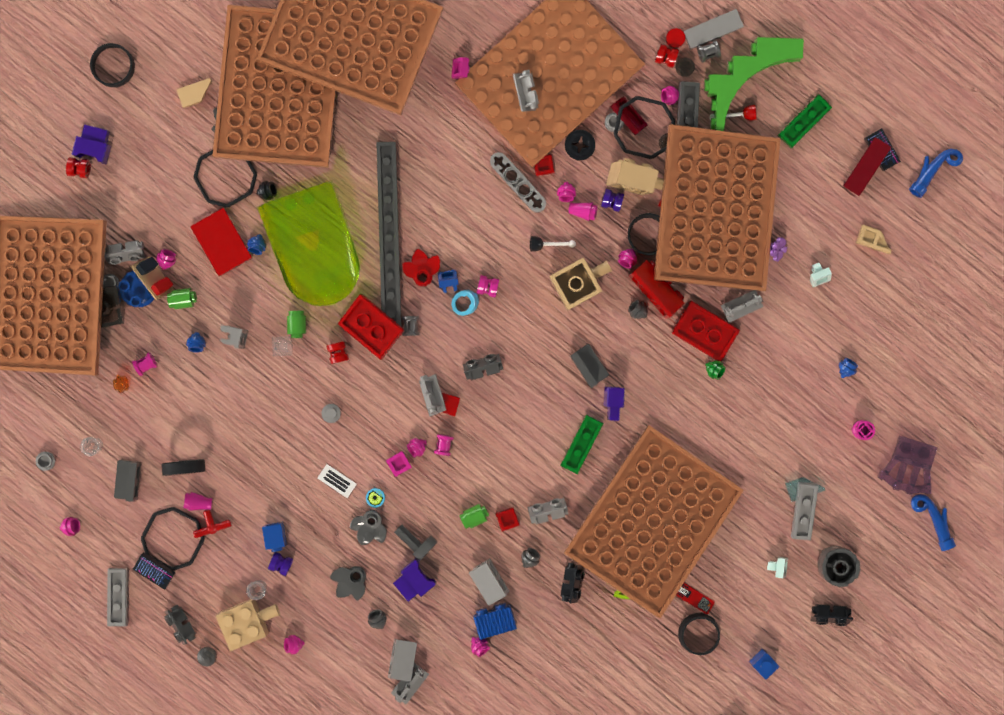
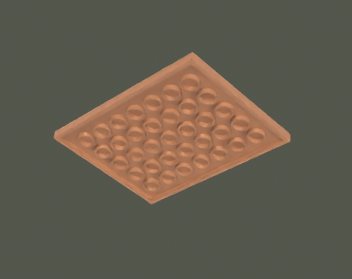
[257,0,443,116]
[455,0,645,168]
[212,5,336,168]
[654,124,781,291]
[0,216,107,375]
[563,425,744,619]

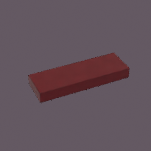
[843,137,892,196]

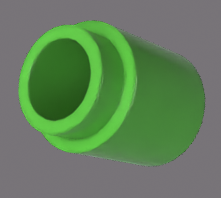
[167,288,197,310]
[287,311,306,338]
[459,504,489,529]

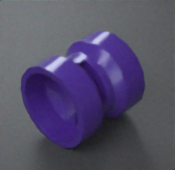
[601,189,624,212]
[268,552,293,577]

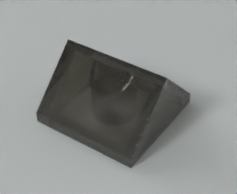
[101,286,125,328]

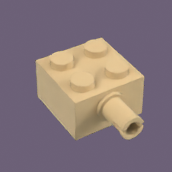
[606,158,663,195]
[549,257,612,311]
[216,597,280,652]

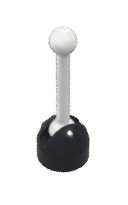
[530,236,576,252]

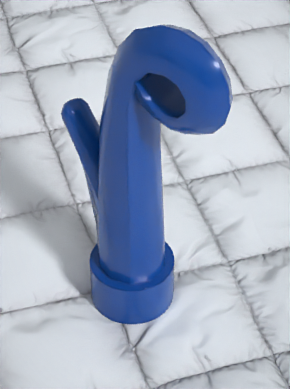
[909,149,963,198]
[911,494,956,551]

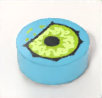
[366,488,385,508]

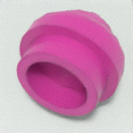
[661,86,679,105]
[557,182,576,202]
[618,248,637,269]
[156,249,176,270]
[407,438,427,458]
[59,517,80,536]
[284,635,305,655]
[471,637,490,657]

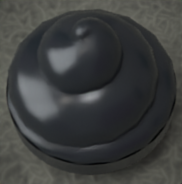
[257,181,277,200]

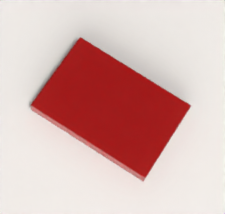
[190,208,253,277]
[338,294,405,360]
[671,300,740,362]

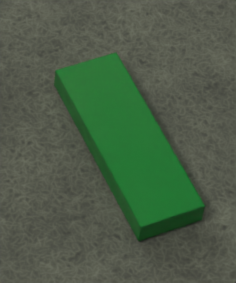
[777,94,832,149]
[560,415,604,475]

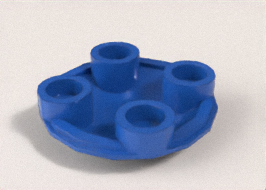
[118,271,154,307]

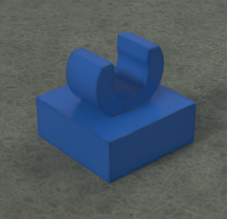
[437,269,459,293]

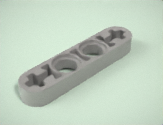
[490,152,546,213]

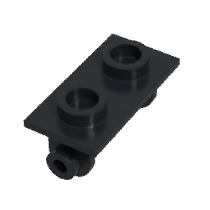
[560,562,585,604]
[811,604,853,626]

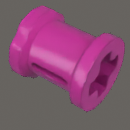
[132,352,158,376]
[434,434,454,456]

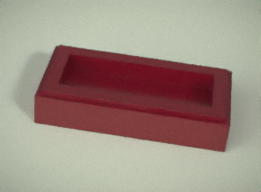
[610,96,648,135]

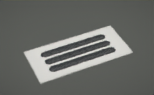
[318,464,356,498]

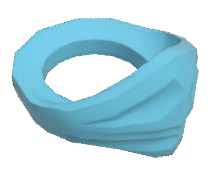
[451,290,479,316]

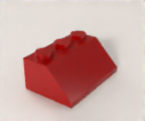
[628,260,685,319]

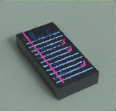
[864,128,901,171]
[132,552,176,590]

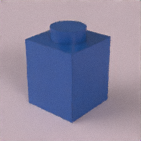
[262,522,287,552]
[749,649,780,680]

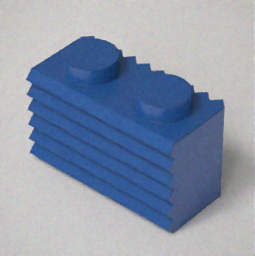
[473,603,517,640]

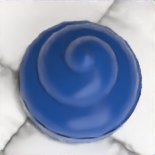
[247,234,267,255]
[186,332,206,352]
[838,358,858,378]

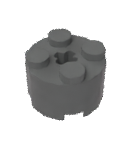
[817,546,860,587]

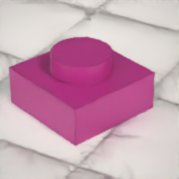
[451,57,470,79]
[386,451,412,477]

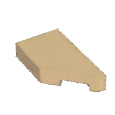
[176,78,212,108]
[856,225,891,254]

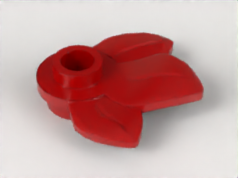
[402,249,440,287]

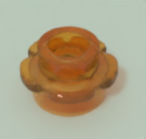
[113,374,129,393]

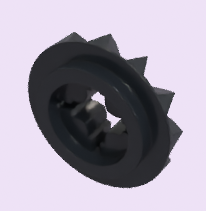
[565,130,595,161]

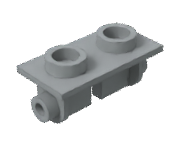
[513,70,540,112]
[105,240,146,264]
[721,290,763,323]
[419,374,447,417]
[527,498,569,525]
[391,663,429,704]

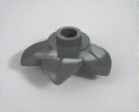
[350,510,387,545]
[330,566,366,601]

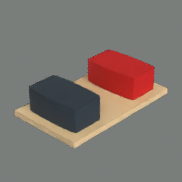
[131,256,174,300]

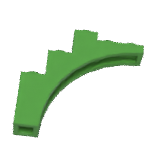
[704,37,804,131]

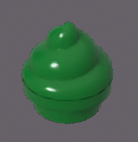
[705,360,726,380]

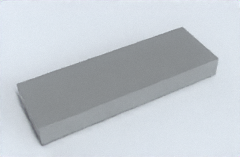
[683,9,744,50]
[791,482,819,540]
[107,568,128,626]

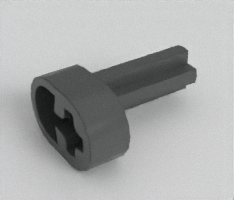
[394,525,438,561]

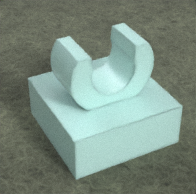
[810,263,832,287]
[767,557,788,578]

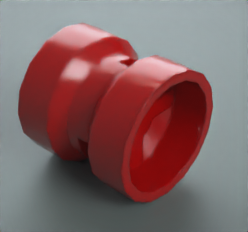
[655,44,679,68]
[66,157,91,179]
[326,341,349,364]

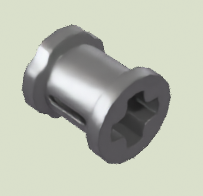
[697,41,721,63]
[402,316,420,336]

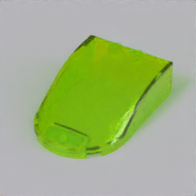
[257,180,360,306]

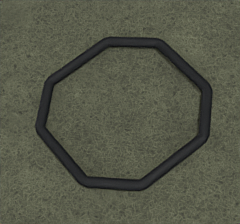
[614,96,675,159]
[194,150,257,208]
[141,507,205,571]

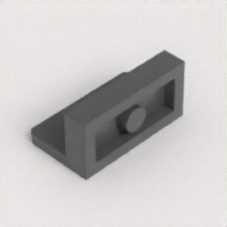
[570,344,609,388]
[114,460,141,502]

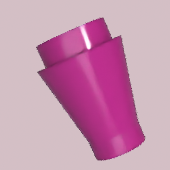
[568,202,598,221]
[183,492,212,511]

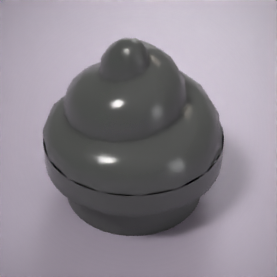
[628,300,648,319]
[521,548,540,568]
[368,609,387,629]
[197,647,217,667]

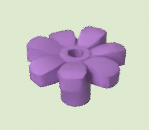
[770,237,788,262]

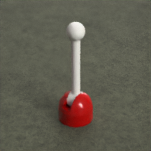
[710,105,757,121]

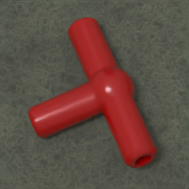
[193,510,232,538]

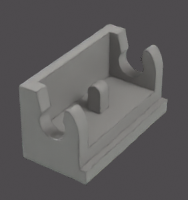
[220,325,248,349]
[469,558,509,606]
[388,639,417,682]

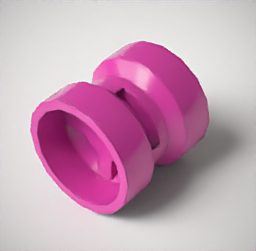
[477,275,499,298]
[852,420,875,440]

